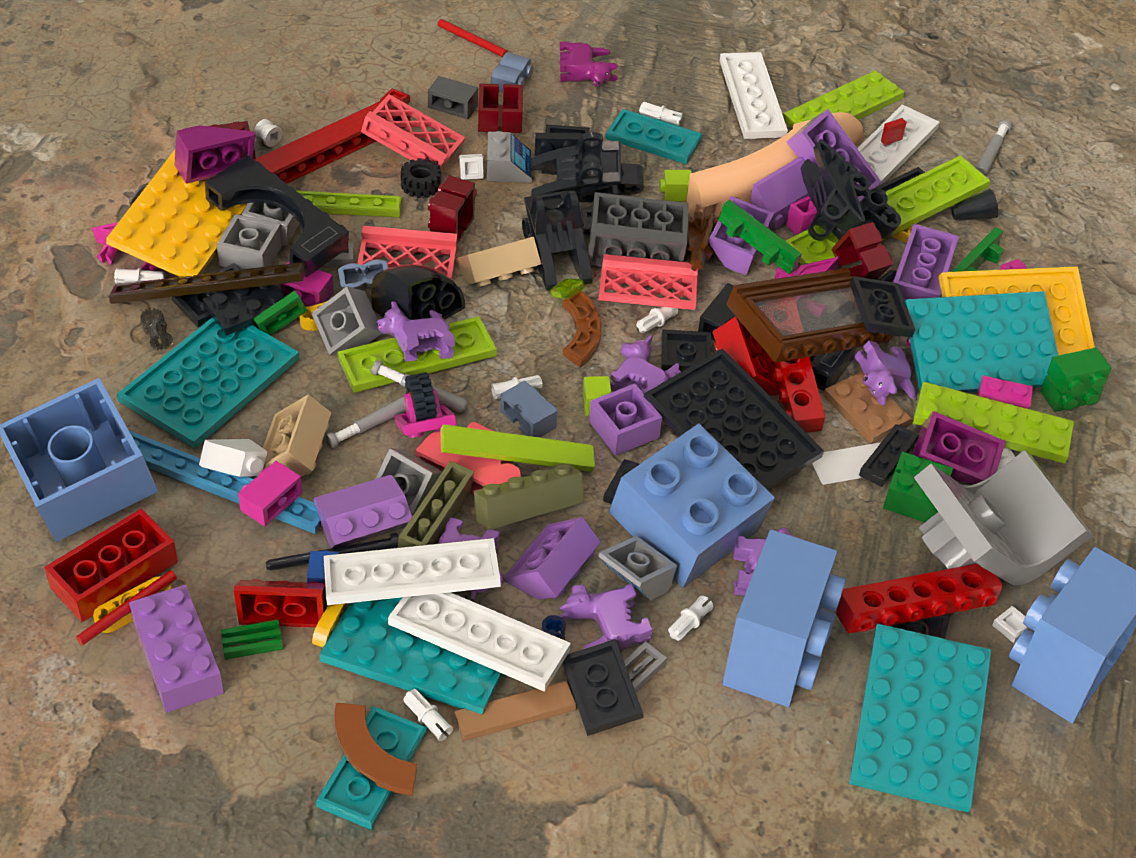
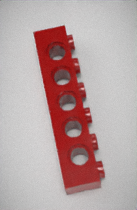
[759,297,825,433]
[835,564,1003,634]

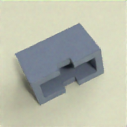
[500,381,558,438]

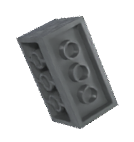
[588,192,688,267]

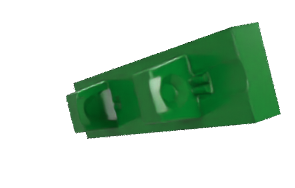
[718,200,802,275]
[951,227,1004,272]

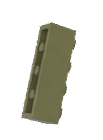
[398,461,474,548]
[474,464,584,530]

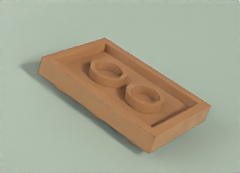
[823,371,912,444]

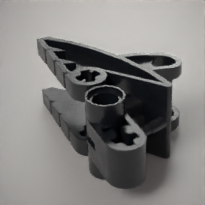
[531,132,644,203]
[800,139,901,241]
[522,191,593,291]

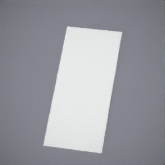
[812,442,895,485]

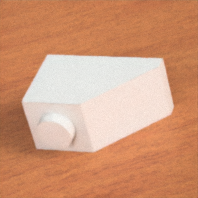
[199,439,267,477]

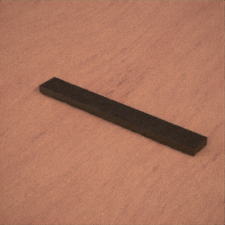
[109,262,307,304]

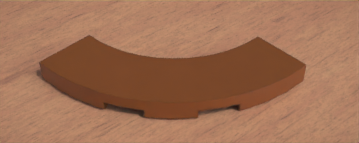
[562,289,602,368]
[335,703,417,796]

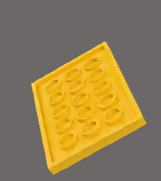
[106,150,248,277]
[938,267,1095,355]

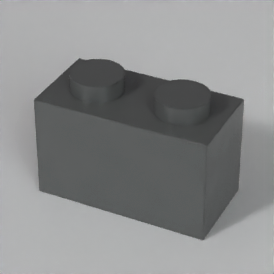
[428,76,478,119]

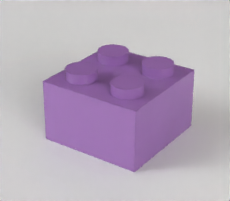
[589,384,662,456]

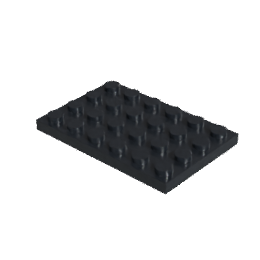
[644,349,824,491]

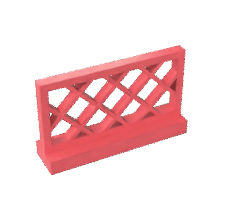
[361,94,465,172]
[357,226,458,279]
[599,254,698,310]

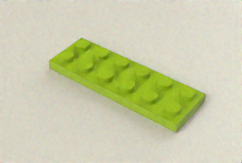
[783,70,905,128]
[338,316,497,393]
[913,382,1074,464]

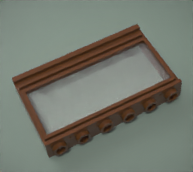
[726,268,893,363]

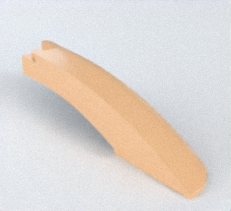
[686,112,864,218]

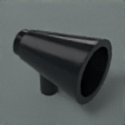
[951,189,998,220]

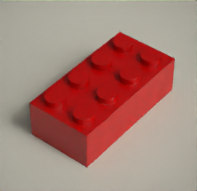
[44,508,178,622]

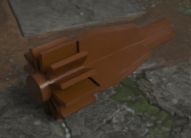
[687,210,719,271]

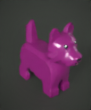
[560,42,618,86]

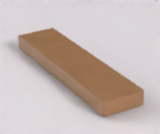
[454,681,576,741]

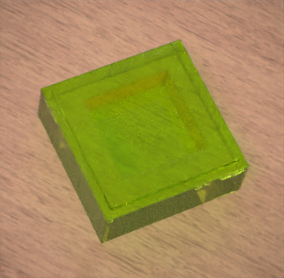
[550,278,585,299]

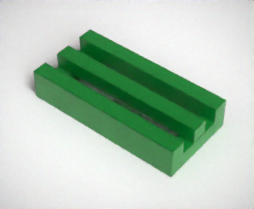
[253,291,307,336]
[220,620,283,660]

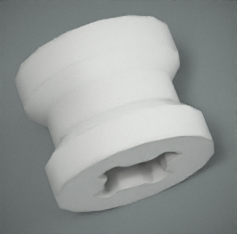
[254,119,282,147]

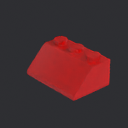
[713,316,781,396]
[234,579,328,628]

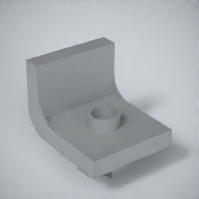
[914,450,1093,586]

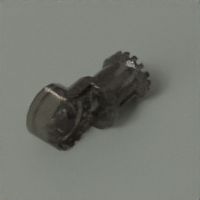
[140,308,173,351]

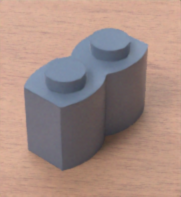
[491,52,533,92]
[338,260,389,291]

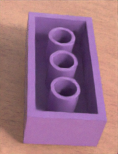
[786,109,882,202]
[894,224,959,301]
[129,584,224,713]

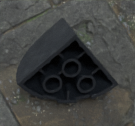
[371,264,465,320]

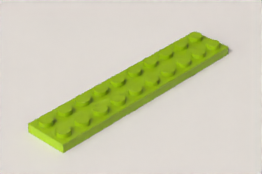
[785,155,990,265]

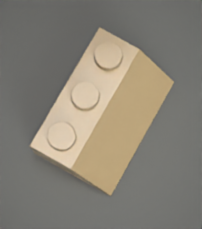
[455,237,541,287]
[263,394,331,477]

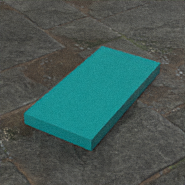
[605,109,703,165]
[316,706,427,830]

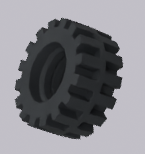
[400,158,441,198]

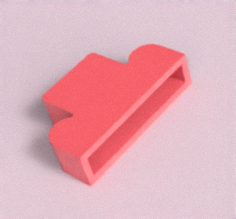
[416,422,521,495]

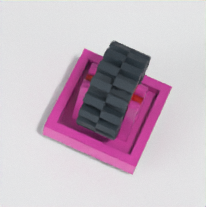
[394,372,456,438]

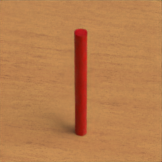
[437,19,508,57]
[76,570,177,646]

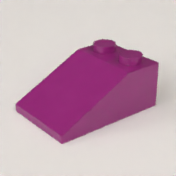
[174,125,255,184]
[913,411,1005,484]

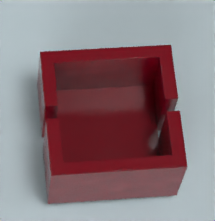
[478,83,523,133]
[428,175,475,244]
[831,222,893,280]

